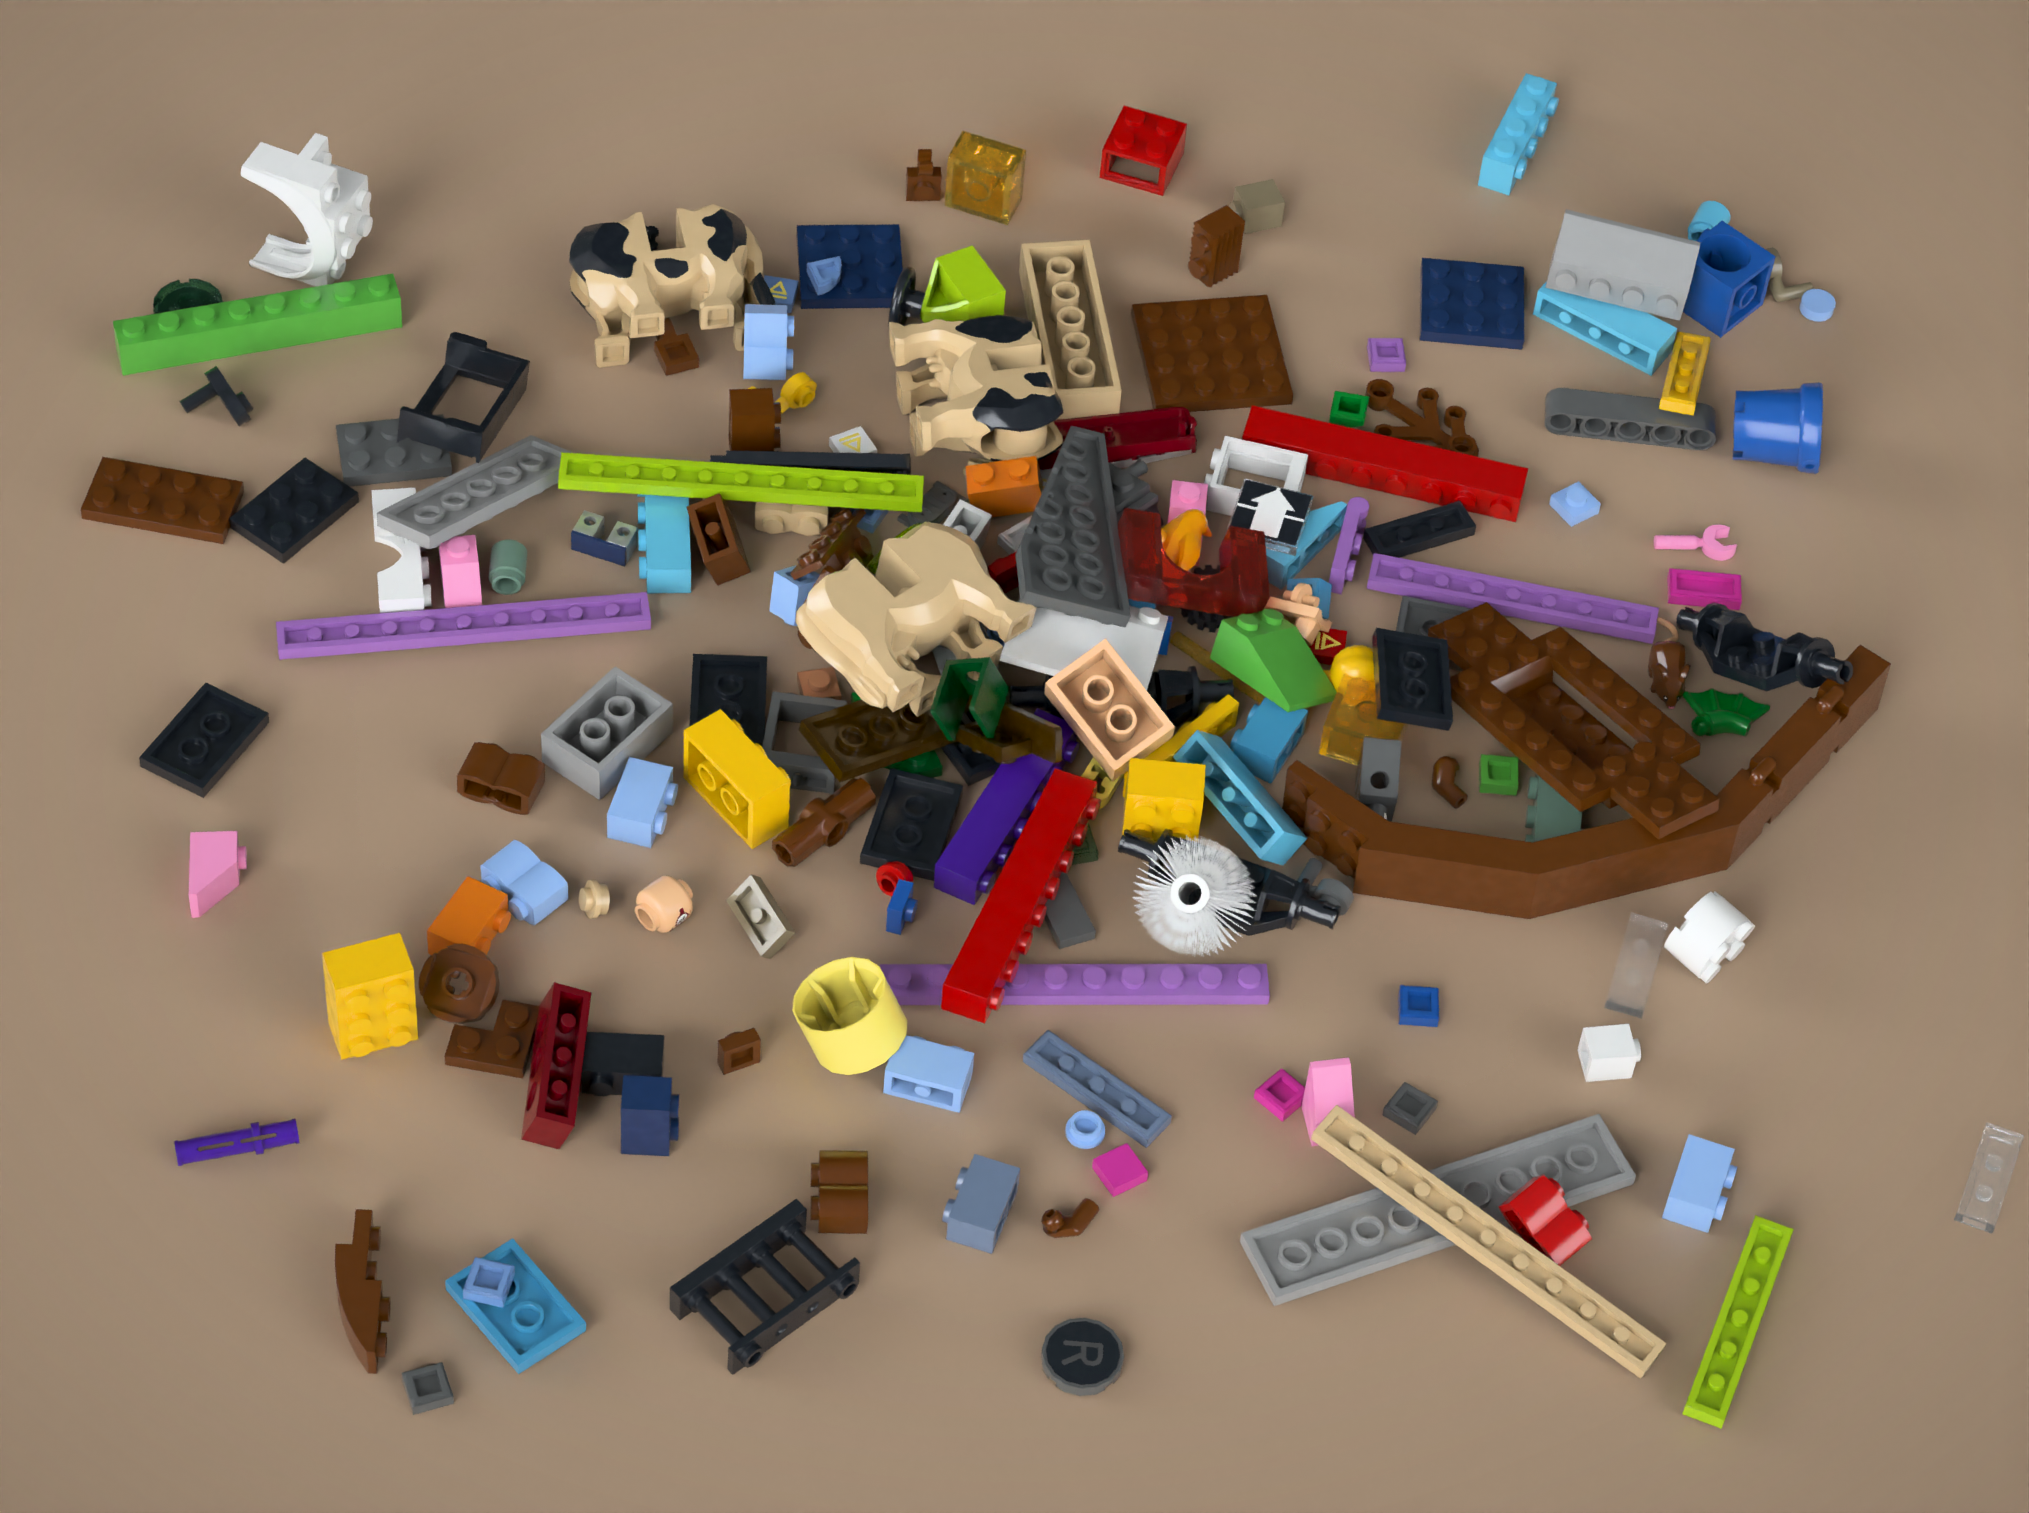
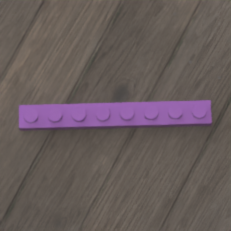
[1367,553,1659,644]

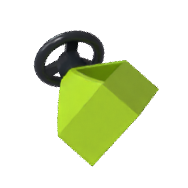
[888,245,1006,328]

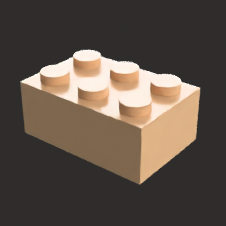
[1044,638,1175,781]

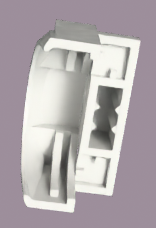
[241,133,373,286]

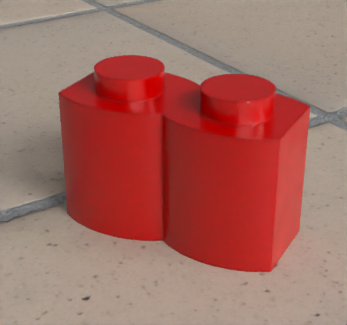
[1498,1174,1592,1266]

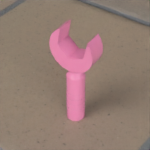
[1654,525,1737,561]

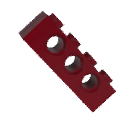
[521,982,592,1149]

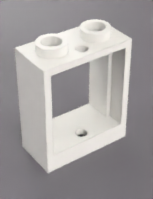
[1204,436,1308,516]

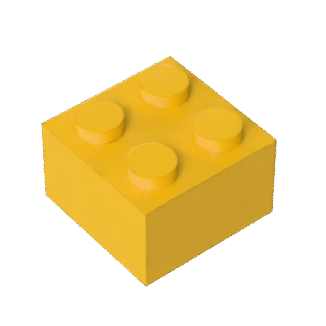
[1122,758,1206,842]

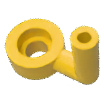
[748,372,817,415]

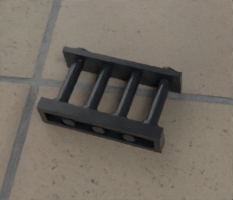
[670,1199,860,1375]

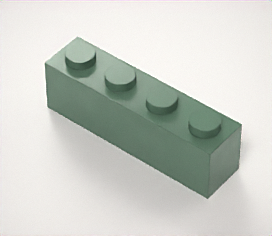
[1525,735,1582,842]

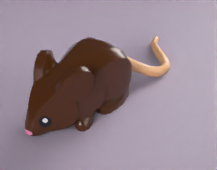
[1648,617,1691,709]

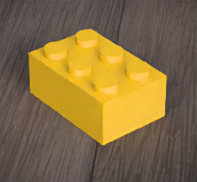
[683,709,791,849]
[322,933,418,1060]

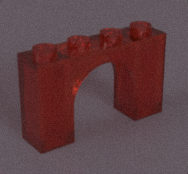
[1118,508,1270,617]

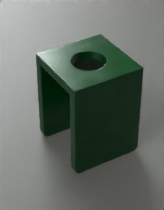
[930,657,1009,741]

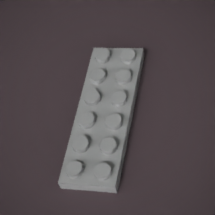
[377,435,573,549]

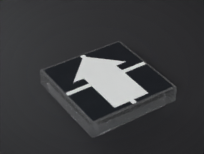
[1226,478,1314,556]

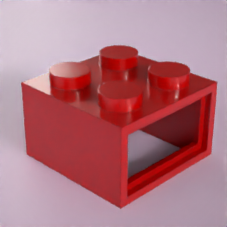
[1099,105,1187,196]

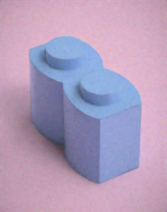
[743,304,794,380]
[480,840,569,926]

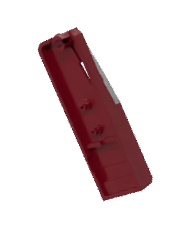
[1038,407,1197,470]

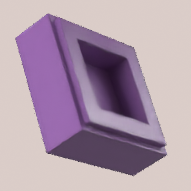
[1367,338,1406,372]

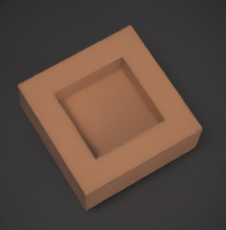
[797,667,842,700]

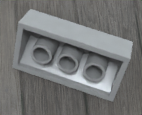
[1545,209,1701,321]

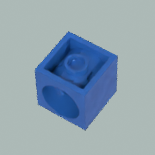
[1683,221,1776,338]

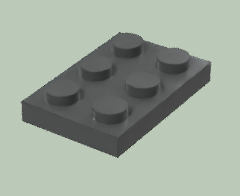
[336,414,452,487]

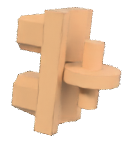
[1259,582,1332,646]

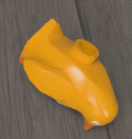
[1137,509,1212,598]

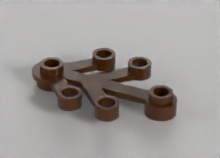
[1365,379,1479,457]

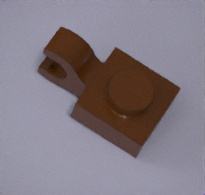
[905,149,942,201]
[654,317,699,376]

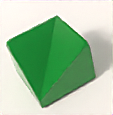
[1329,391,1369,428]

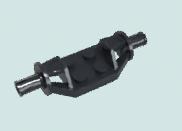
[1676,603,1853,692]
[1010,666,1234,728]
[1118,828,1341,936]

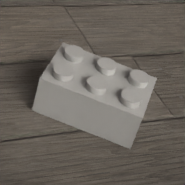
[541,667,673,800]

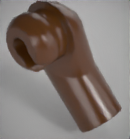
[1041,1198,1099,1238]

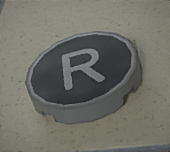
[1041,1318,1124,1396]

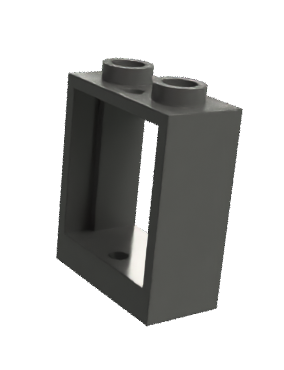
[762,692,847,794]

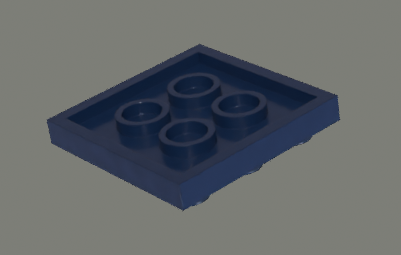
[796,224,903,309]
[1419,258,1524,350]

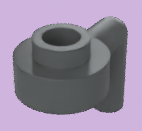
[1297,858,1354,916]

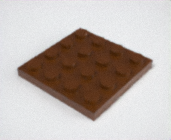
[1131,295,1293,412]

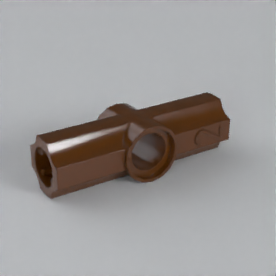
[772,777,876,867]

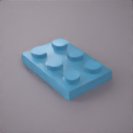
[445,1238,586,1374]

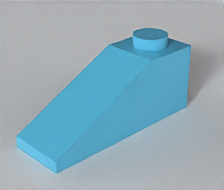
[1246,501,1347,590]

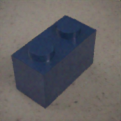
[621,1075,680,1156]

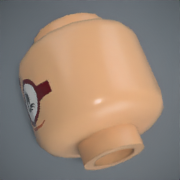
[635,875,693,933]

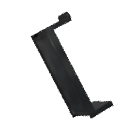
[397,332,530,463]

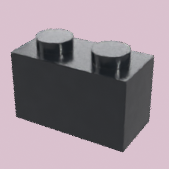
[581,1032,664,1097]

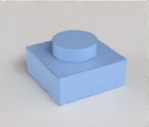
[1549,481,1601,527]

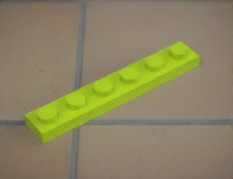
[1682,1215,1794,1429]

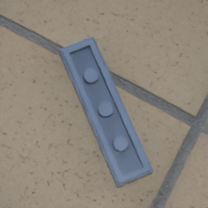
[1023,1030,1172,1148]

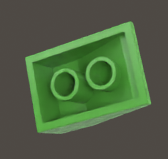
[1210,609,1338,712]

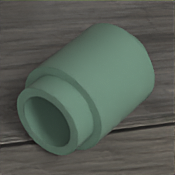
[489,539,528,595]

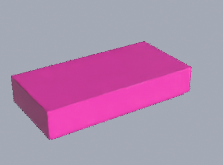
[1667,568,1742,610]

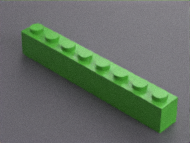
[113,273,402,376]

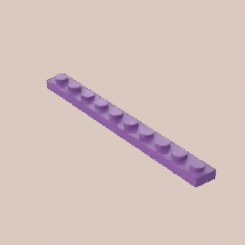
[276,592,651,660]
[880,964,1270,1005]

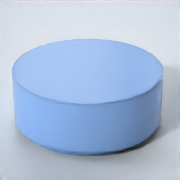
[1799,289,1836,322]

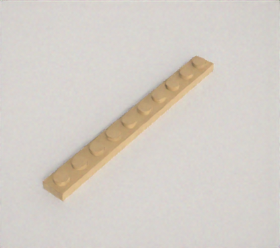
[1311,1105,1667,1379]

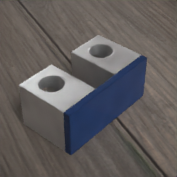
[571,510,638,567]

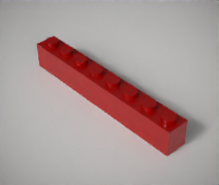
[1242,405,1529,522]
[941,768,1101,1024]

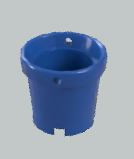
[1732,382,1823,474]

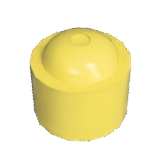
[792,957,907,1075]

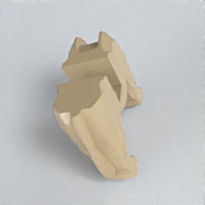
[796,522,1036,717]

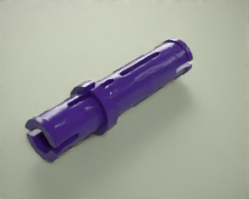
[174,1118,300,1166]

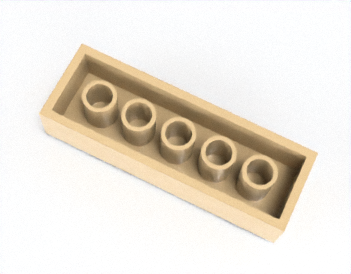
[1019,240,1122,420]

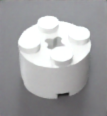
[1664,891,1755,983]

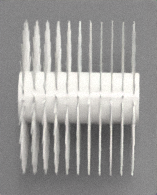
[1132,835,1257,957]

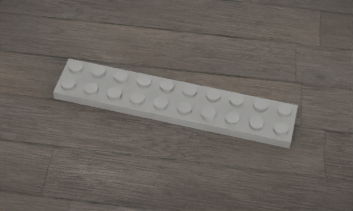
[1240,1114,1636,1306]

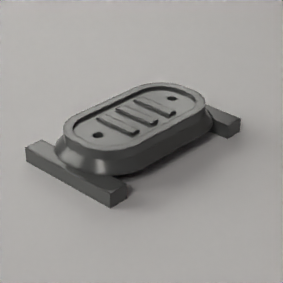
[897,481,968,529]

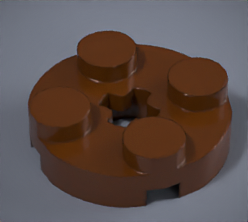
[419,944,500,1024]

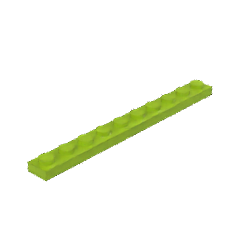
[558,452,924,512]

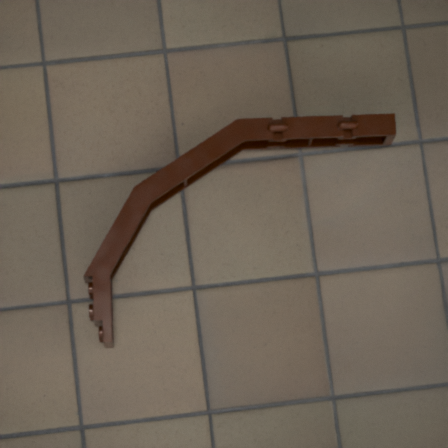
[1282,645,1891,919]

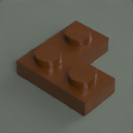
[445,999,539,1079]

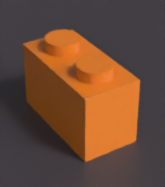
[965,456,1044,518]
[427,876,511,955]

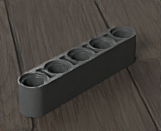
[1545,388,1716,450]

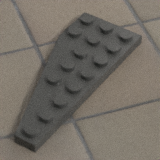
[1015,426,1131,628]

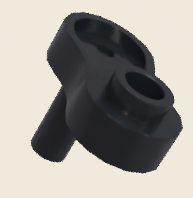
[179,366,253,427]

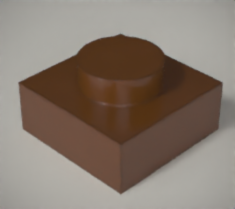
[717,1028,761,1075]

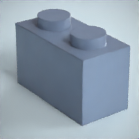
[942,1154,1020,1254]

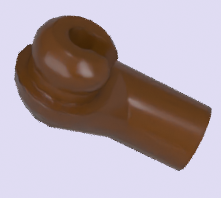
[1431,756,1468,809]

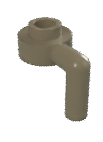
[1766,247,1814,302]

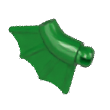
[1682,688,1770,736]

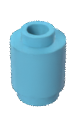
[1688,201,1731,241]

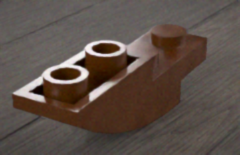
[335,1209,391,1374]

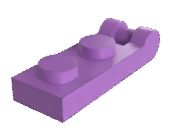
[1329,497,1369,595]

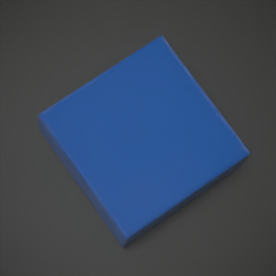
[1398,985,1439,1027]

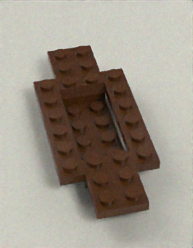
[1428,602,1720,839]

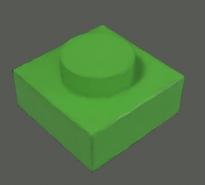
[1479,754,1518,796]

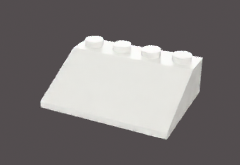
[1000,597,1169,690]

